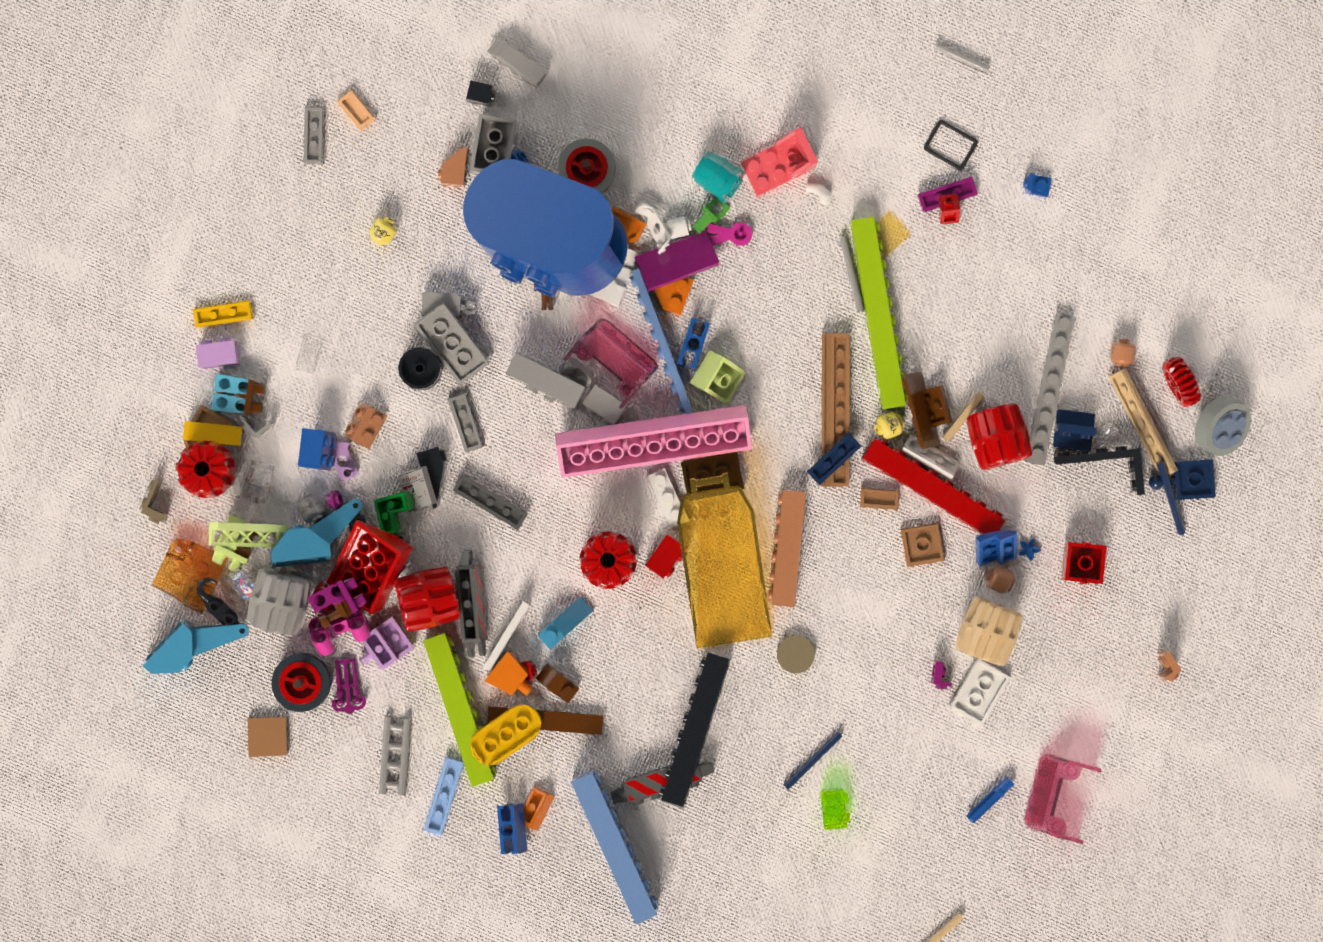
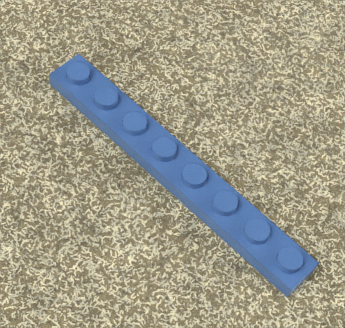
[629,268,693,414]

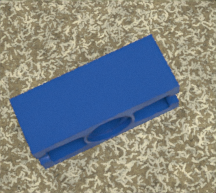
[677,318,710,370]
[497,803,528,854]

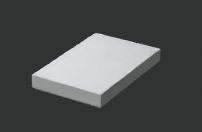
[949,658,1011,727]

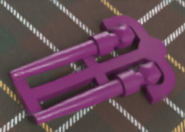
[331,658,366,714]

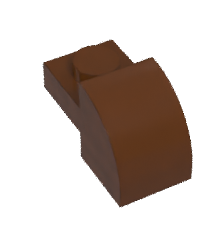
[536,663,580,703]

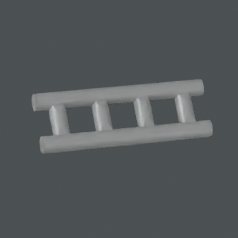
[379,717,411,796]

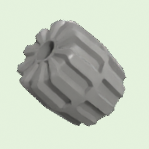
[247,568,311,635]

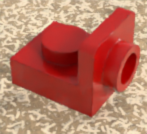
[938,194,960,225]

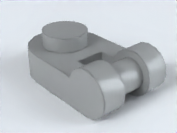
[559,358,594,386]

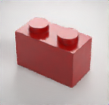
[645,534,686,579]

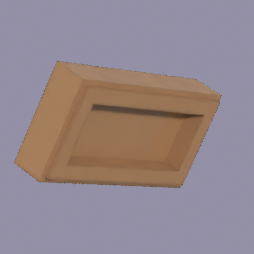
[859,488,900,510]

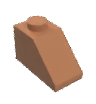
[438,147,469,188]

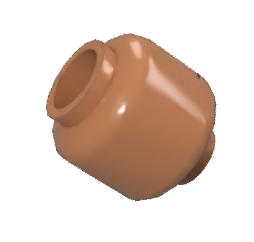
[1110,339,1136,367]
[985,566,1015,594]

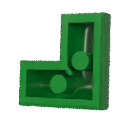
[374,491,415,535]

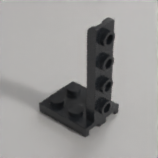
[1054,446,1145,495]

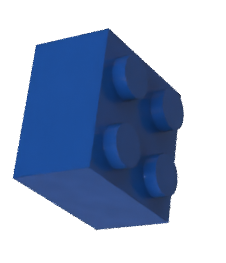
[298,428,337,471]

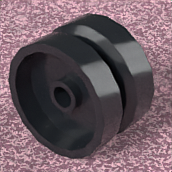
[398,347,443,391]

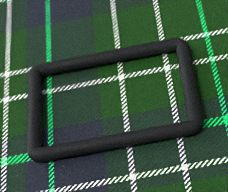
[924,120,978,170]

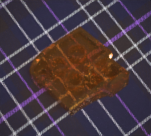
[151,539,229,614]

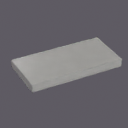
[413,301,491,385]

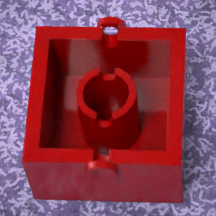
[1061,542,1107,585]

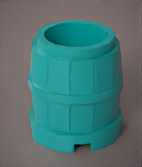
[692,152,746,204]

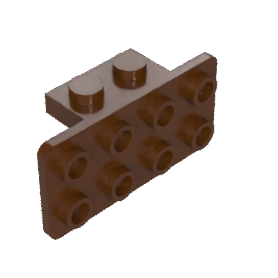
[902,371,953,450]

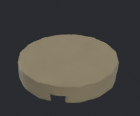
[777,635,815,673]

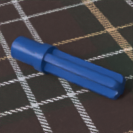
[966,776,1015,823]

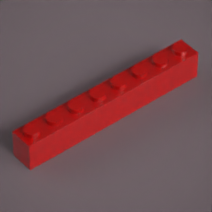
[861,438,1006,534]

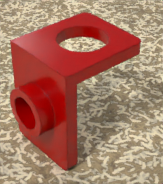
[521,660,537,681]

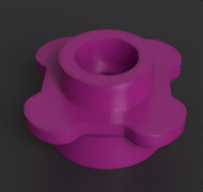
[326,490,343,509]

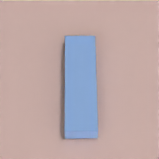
[424,756,464,836]

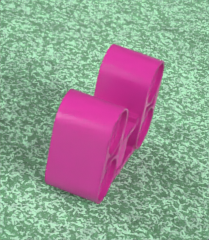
[309,608,371,656]

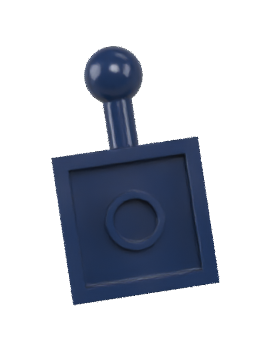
[1148,459,1216,500]

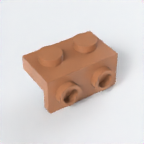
[344,403,387,449]

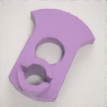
[333,442,359,480]

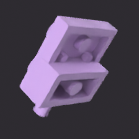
[359,616,415,670]

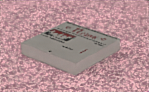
[398,466,437,512]

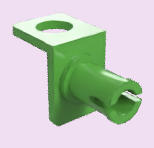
[691,196,730,234]

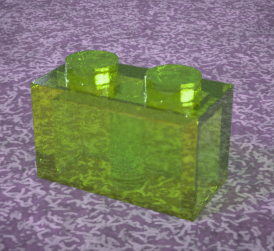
[820,788,851,830]

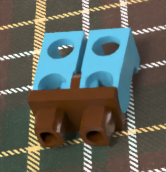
[211,374,266,415]

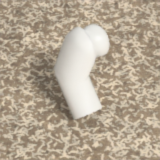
[806,183,831,204]

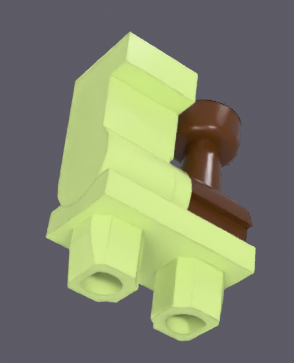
[212,514,259,573]

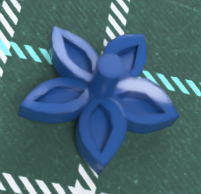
[1018,538,1041,561]

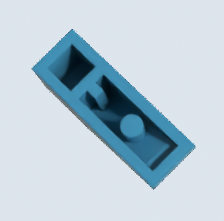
[537,597,594,649]

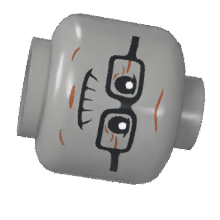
[297,494,326,524]

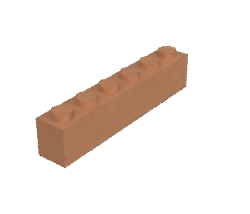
[768,490,806,607]

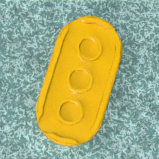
[470,705,541,765]

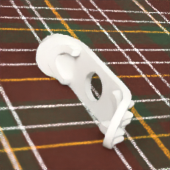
[635,203,671,254]

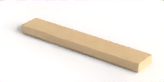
[1108,368,1178,475]

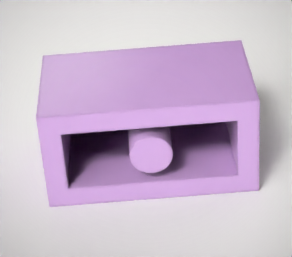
[196,337,240,369]

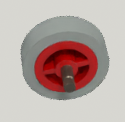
[558,138,616,194]

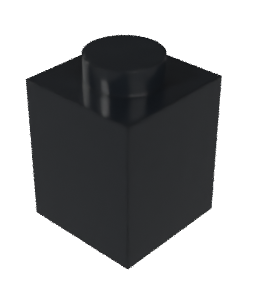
[466,80,496,107]

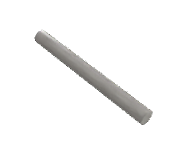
[839,236,865,312]

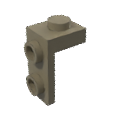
[140,477,168,524]

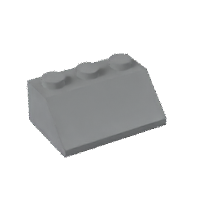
[469,114,517,175]

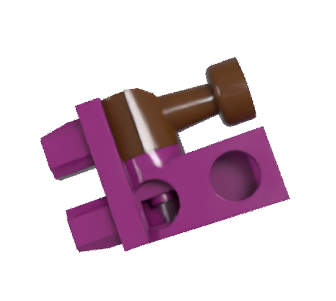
[307,578,367,629]

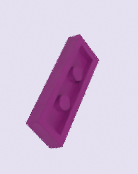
[917,177,978,213]

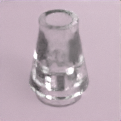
[1093,421,1120,449]

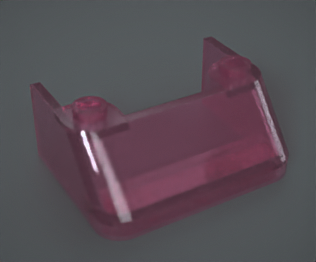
[563,318,658,410]
[1024,754,1102,844]

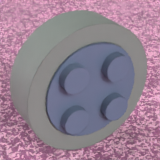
[1195,396,1251,456]

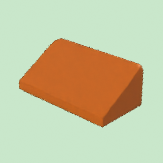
[524,786,554,830]

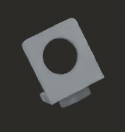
[239,416,275,438]

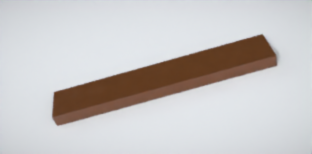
[487,706,603,735]

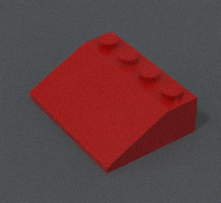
[327,520,413,615]

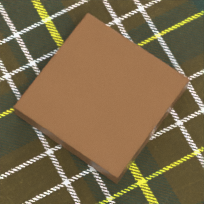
[900,523,945,567]
[247,717,288,757]

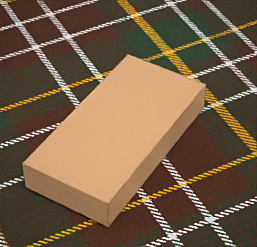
[336,90,376,132]

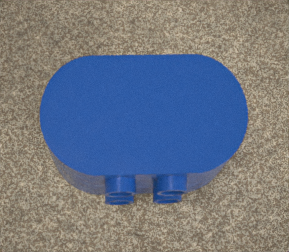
[463,159,628,297]

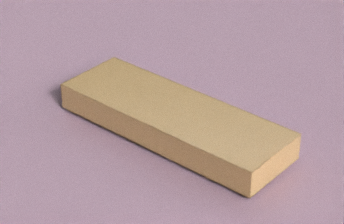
[941,392,984,442]

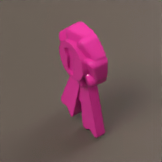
[706,223,752,246]

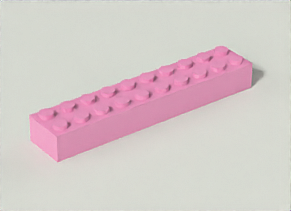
[555,405,752,478]

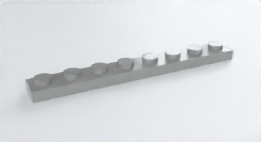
[1025,312,1075,466]

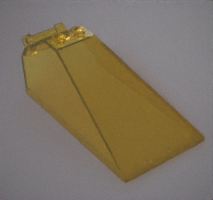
[677,472,772,649]

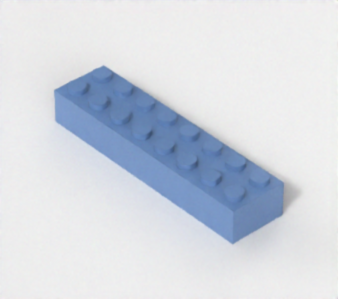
[571,770,659,924]

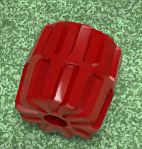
[967,403,1032,470]
[175,440,238,498]
[580,531,637,589]
[394,567,460,631]

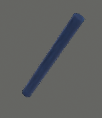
[1156,461,1186,535]
[783,731,843,790]

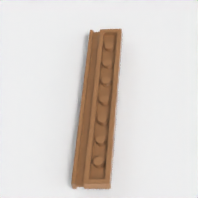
[821,333,850,487]

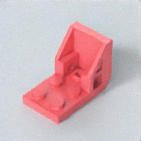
[740,127,818,197]

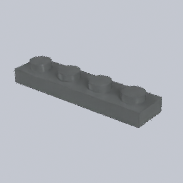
[452,474,528,530]

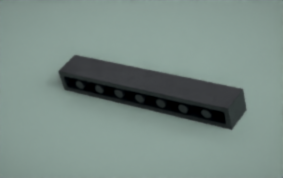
[659,653,730,809]

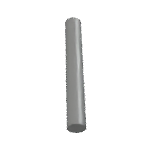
[935,42,990,73]

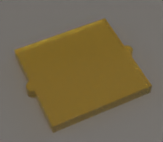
[877,212,910,258]

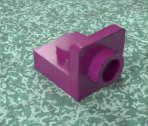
[931,660,952,690]

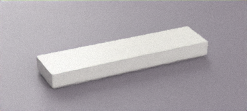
[483,601,530,671]

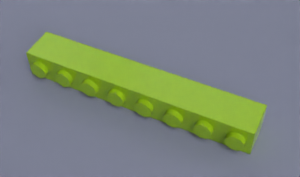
[423,632,497,787]

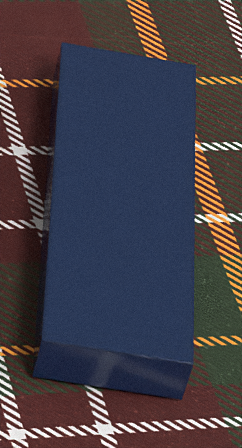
[806,432,862,486]

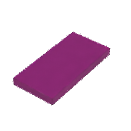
[634,230,720,292]

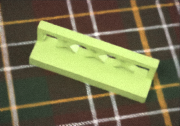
[209,522,288,548]

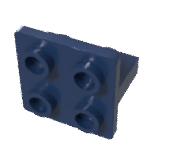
[1053,409,1097,452]

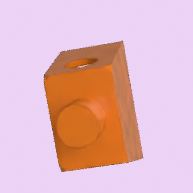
[485,650,533,696]

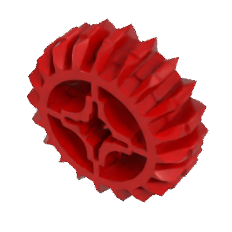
[1162,356,1201,407]

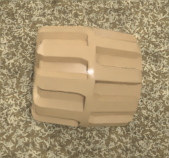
[955,597,1023,666]

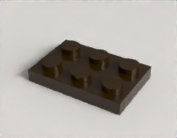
[681,452,744,500]

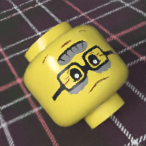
[369,216,397,246]
[874,412,904,439]

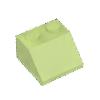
[690,350,746,405]

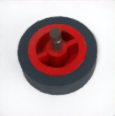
[271,653,331,712]

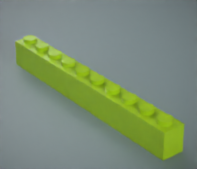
[850,217,908,410]

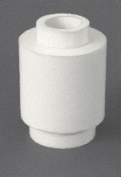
[664,216,691,239]

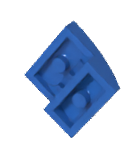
[976,530,1017,567]

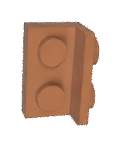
[1157,649,1182,682]

